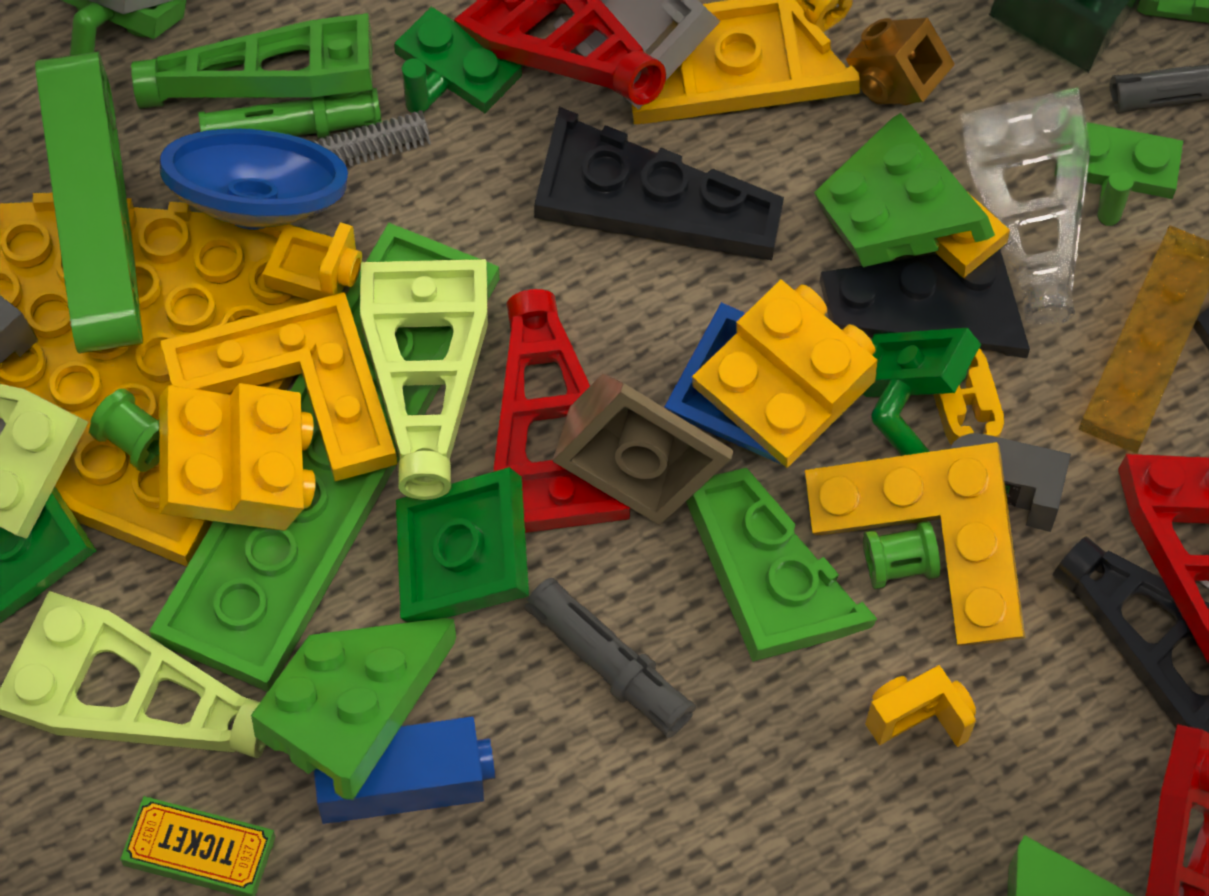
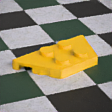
[631,0,860,125]

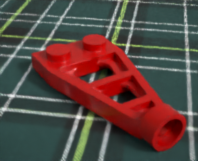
[454,0,666,105]
[494,289,630,533]
[1118,454,1209,663]
[1146,724,1209,896]

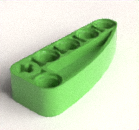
[35,51,143,354]

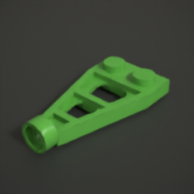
[131,13,373,109]

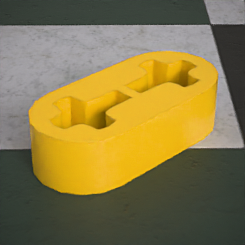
[933,349,1004,445]

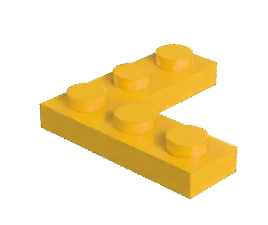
[160,292,397,482]
[805,442,1026,646]

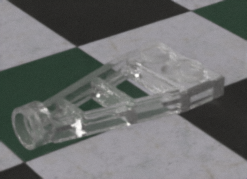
[961,87,1090,325]

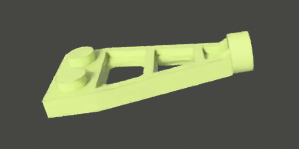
[360,259,488,500]
[0,384,88,539]
[0,591,266,758]

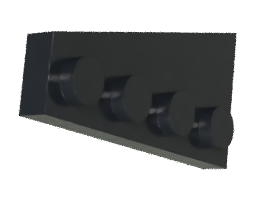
[534,106,784,261]

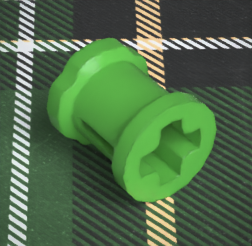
[89,389,159,472]
[863,521,940,589]

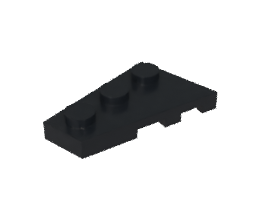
[819,249,1030,358]

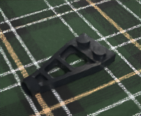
[1053,536,1209,733]

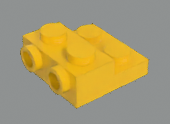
[692,279,877,468]
[159,383,315,531]

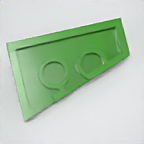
[686,467,877,662]

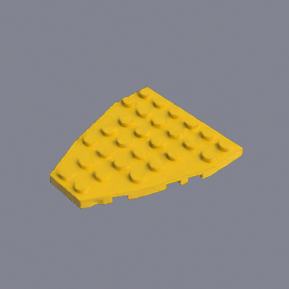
[0,193,311,567]

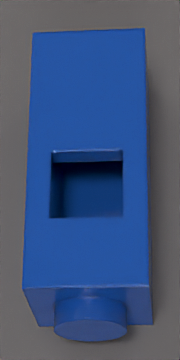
[314,716,495,824]

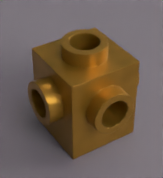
[845,17,955,105]

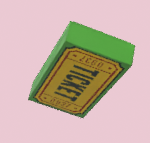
[120,796,276,896]

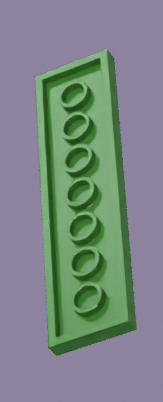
[149,223,500,692]

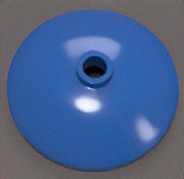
[160,129,348,230]

